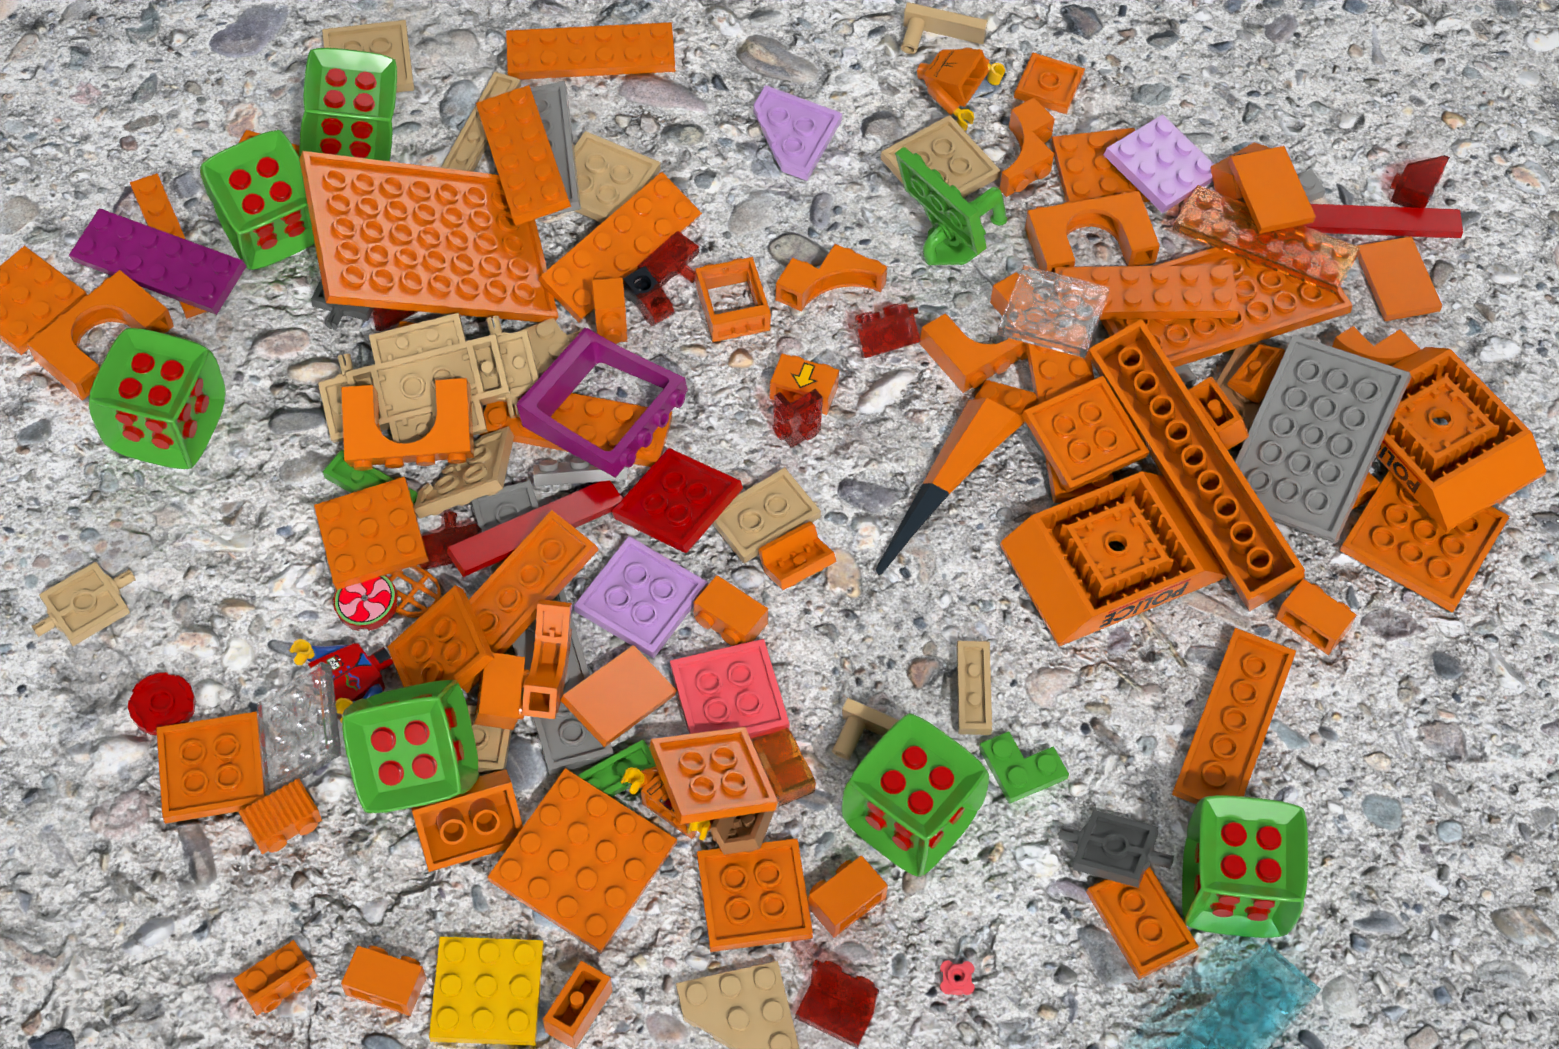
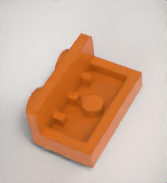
[758,521,837,590]

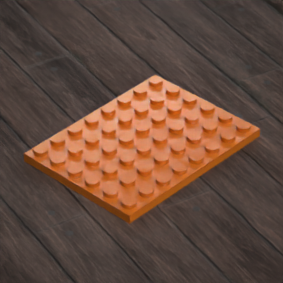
[299,151,559,322]

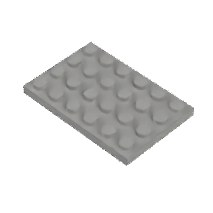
[1235,334,1411,543]

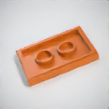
[1228,146,1316,234]
[1355,236,1442,322]
[560,645,677,747]
[1086,867,1199,980]

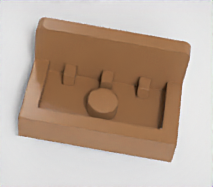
[711,811,774,855]

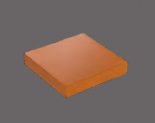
[1014,52,1085,115]

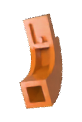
[522,599,572,719]

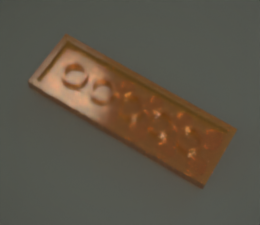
[1173,185,1360,294]

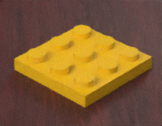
[429,937,544,1046]

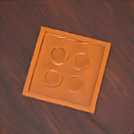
[1051,128,1150,202]
[0,246,87,355]
[1022,376,1149,493]
[314,477,429,590]
[387,585,495,688]
[156,711,266,824]
[649,727,778,824]
[697,838,813,952]

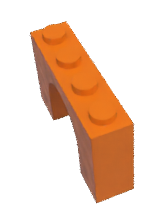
[1025,191,1160,283]
[27,270,174,401]
[920,272,1061,393]
[341,378,474,471]

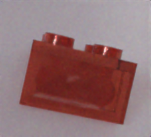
[795,960,880,1049]

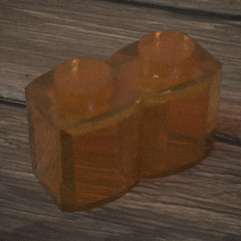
[752,727,816,807]

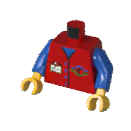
[289,639,393,723]

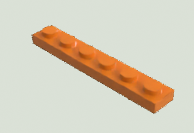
[130,173,207,319]

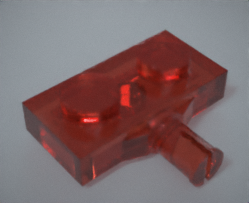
[638,231,699,289]
[419,511,482,570]

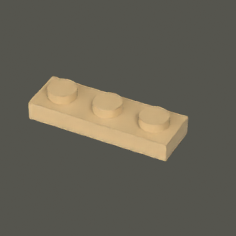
[956,641,992,735]

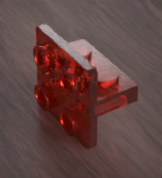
[848,303,921,358]

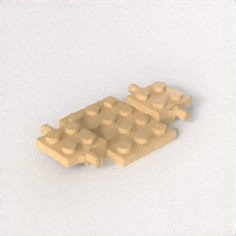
[318,313,539,443]

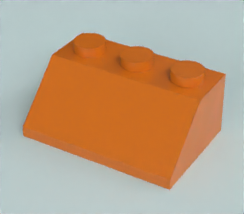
[411,769,523,872]

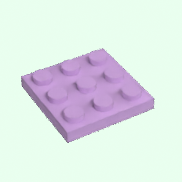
[1103,114,1214,213]
[574,536,708,659]

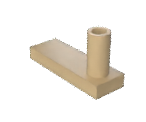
[901,2,988,54]
[832,698,899,760]

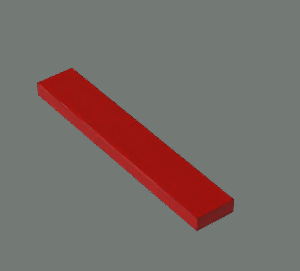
[1299,204,1463,238]
[447,480,623,577]

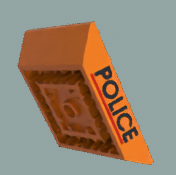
[1376,347,1547,532]
[1000,471,1227,647]

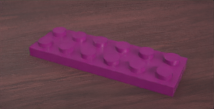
[68,208,247,315]

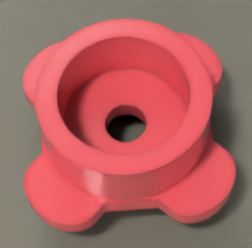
[940,960,975,995]

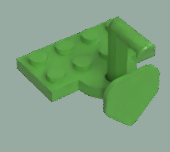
[895,147,1007,265]

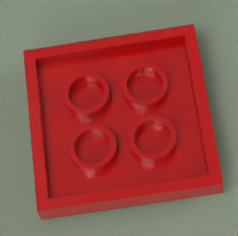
[612,448,743,553]

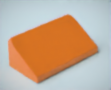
[1227,344,1285,403]

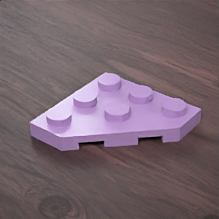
[754,85,842,181]

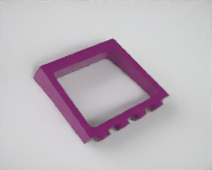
[516,327,688,478]

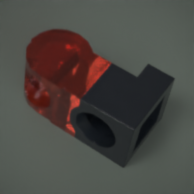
[623,266,674,326]

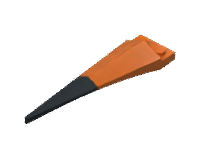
[876,380,1039,575]

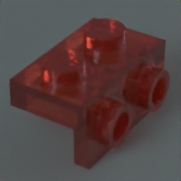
[772,388,823,448]

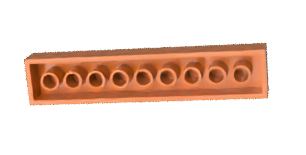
[1089,319,1305,612]

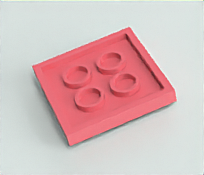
[670,639,790,739]

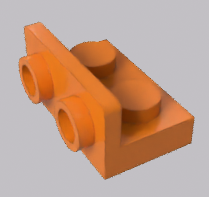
[233,940,317,1016]

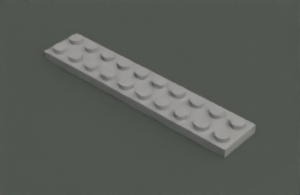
[471,480,614,775]

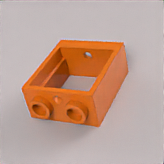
[695,257,771,342]

